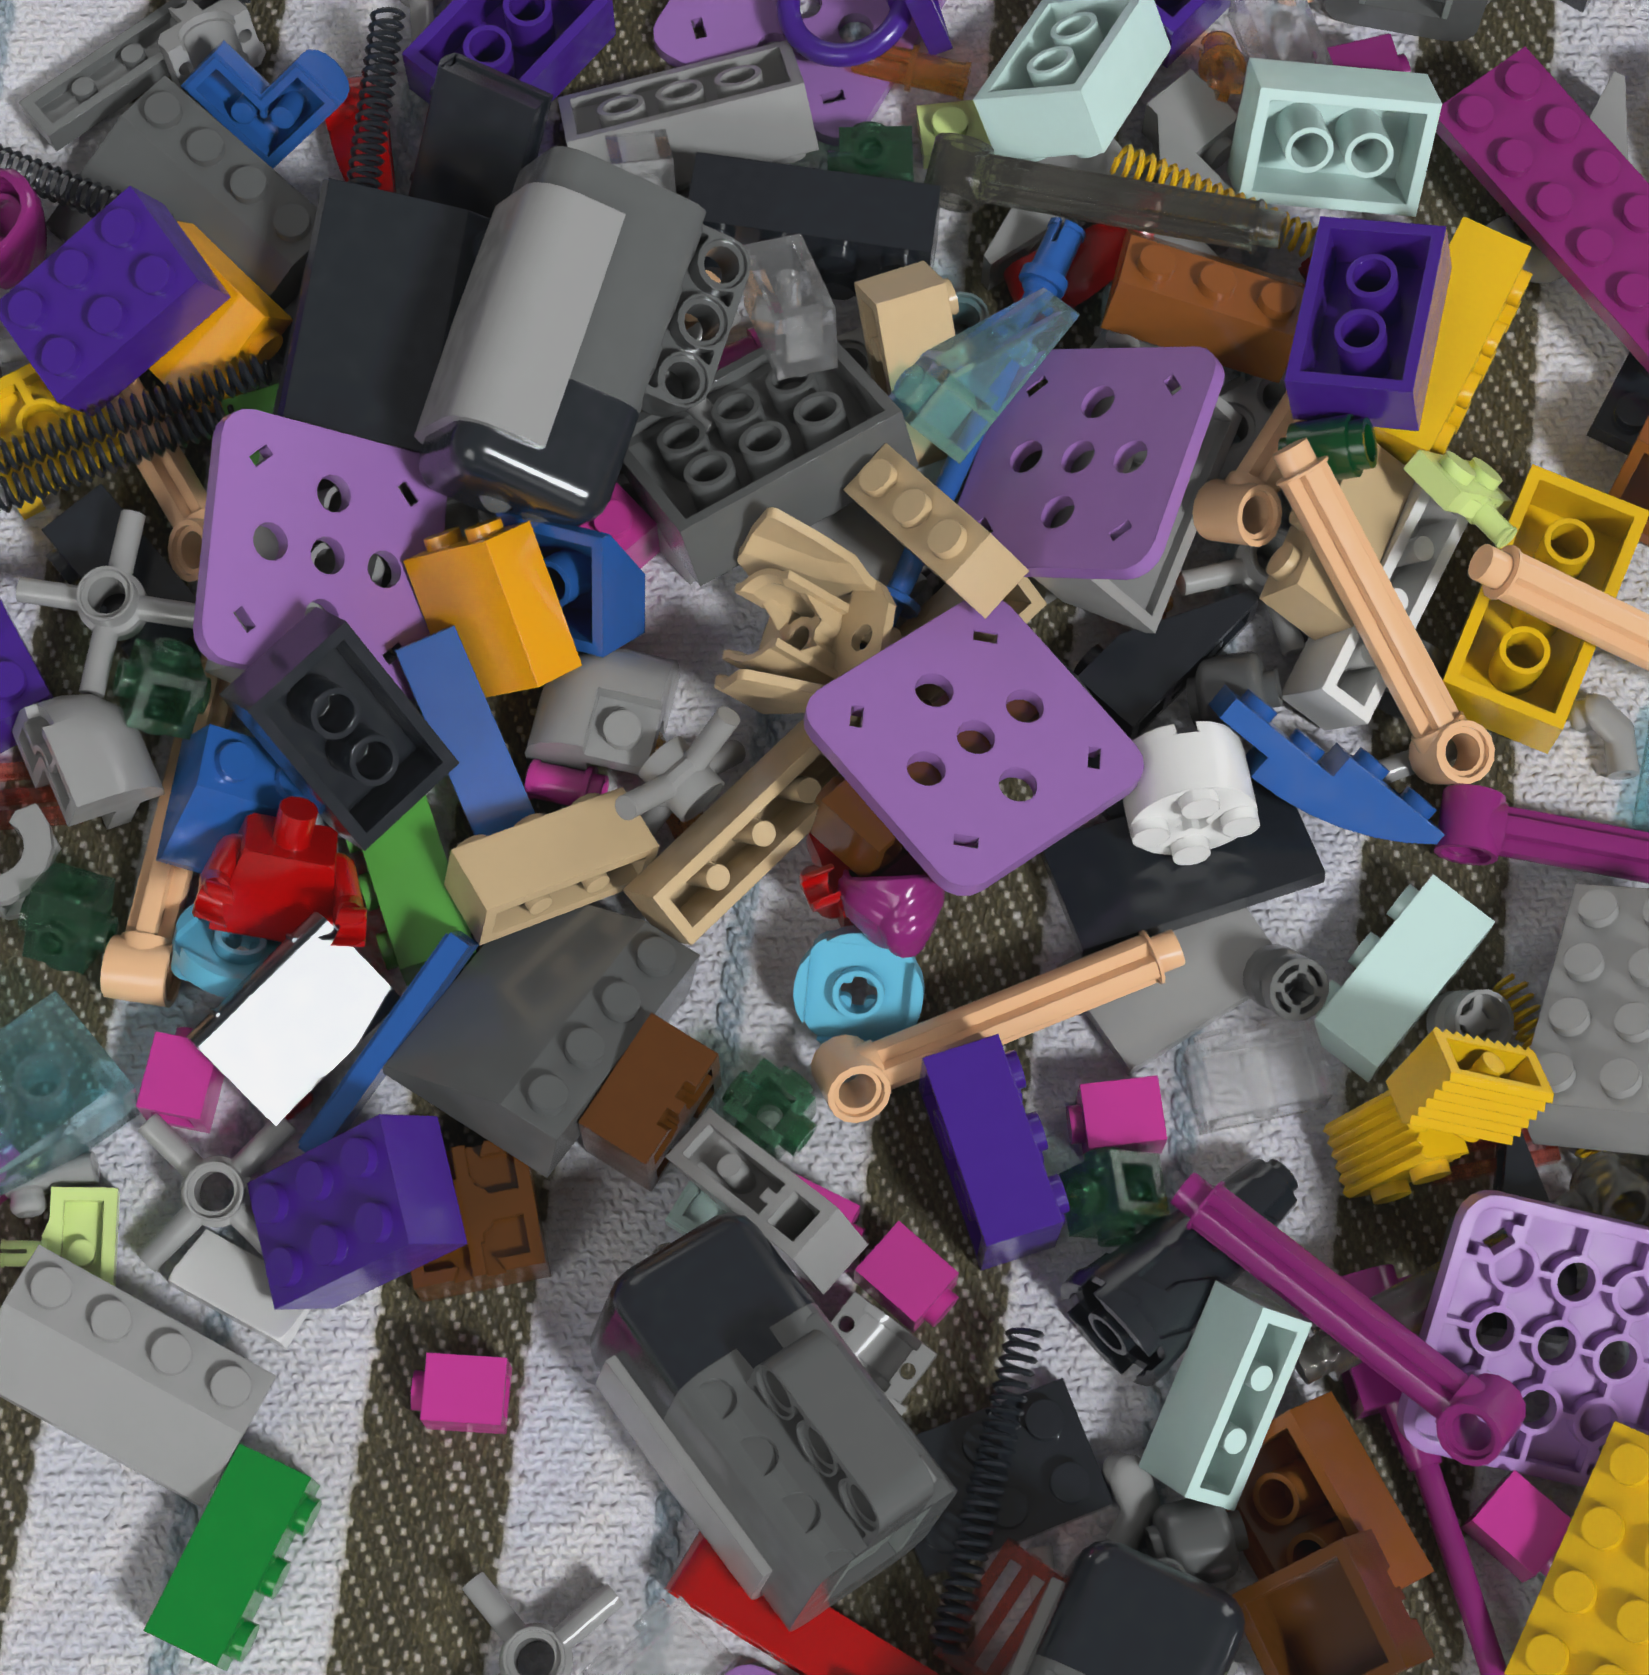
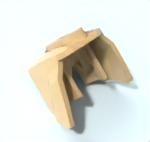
[714,507,902,714]

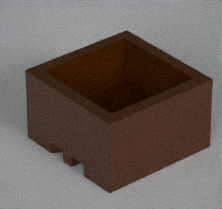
[578,1012,722,1192]
[411,1140,552,1302]
[1231,1529,1435,1675]

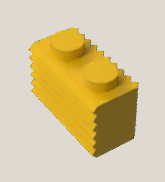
[1386,1026,1554,1145]
[1323,1090,1469,1204]

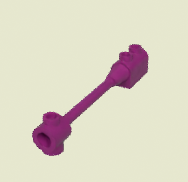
[1327,1264,1507,1675]

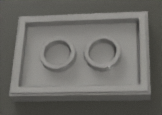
[1057,908,1272,1076]

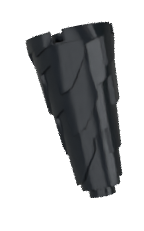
[1060,1159,1298,1387]

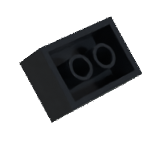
[219,607,459,851]

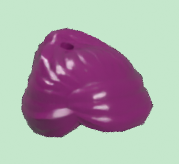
[0,168,47,290]
[837,854,946,958]

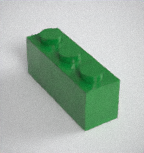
[143,1443,322,1671]

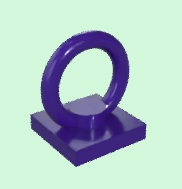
[776,0,953,68]

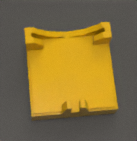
[0,363,123,521]

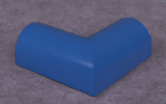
[181,40,350,169]

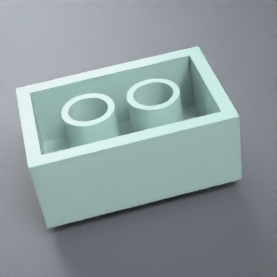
[973,0,1171,162]
[1227,58,1442,217]

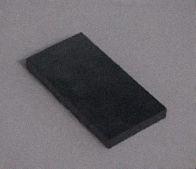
[1040,776,1325,958]

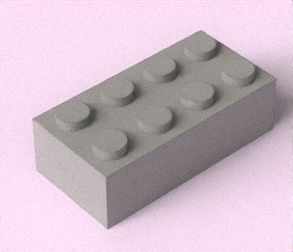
[1528,884,1649,1155]

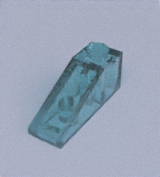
[889,287,1080,464]

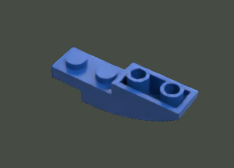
[1208,685,1445,845]

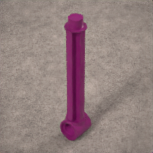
[1434,784,1649,884]
[1171,1172,1526,1467]

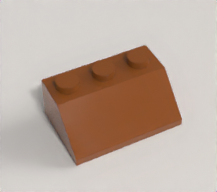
[1100,228,1305,384]
[1226,1391,1434,1590]

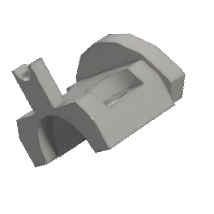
[158,0,266,101]
[0,803,76,921]
[831,1291,938,1416]

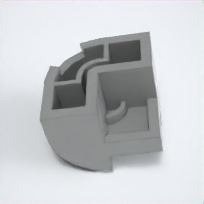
[525,648,680,775]
[12,694,164,830]

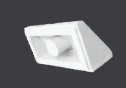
[167,1229,310,1350]

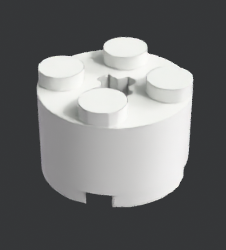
[1123,721,1260,865]

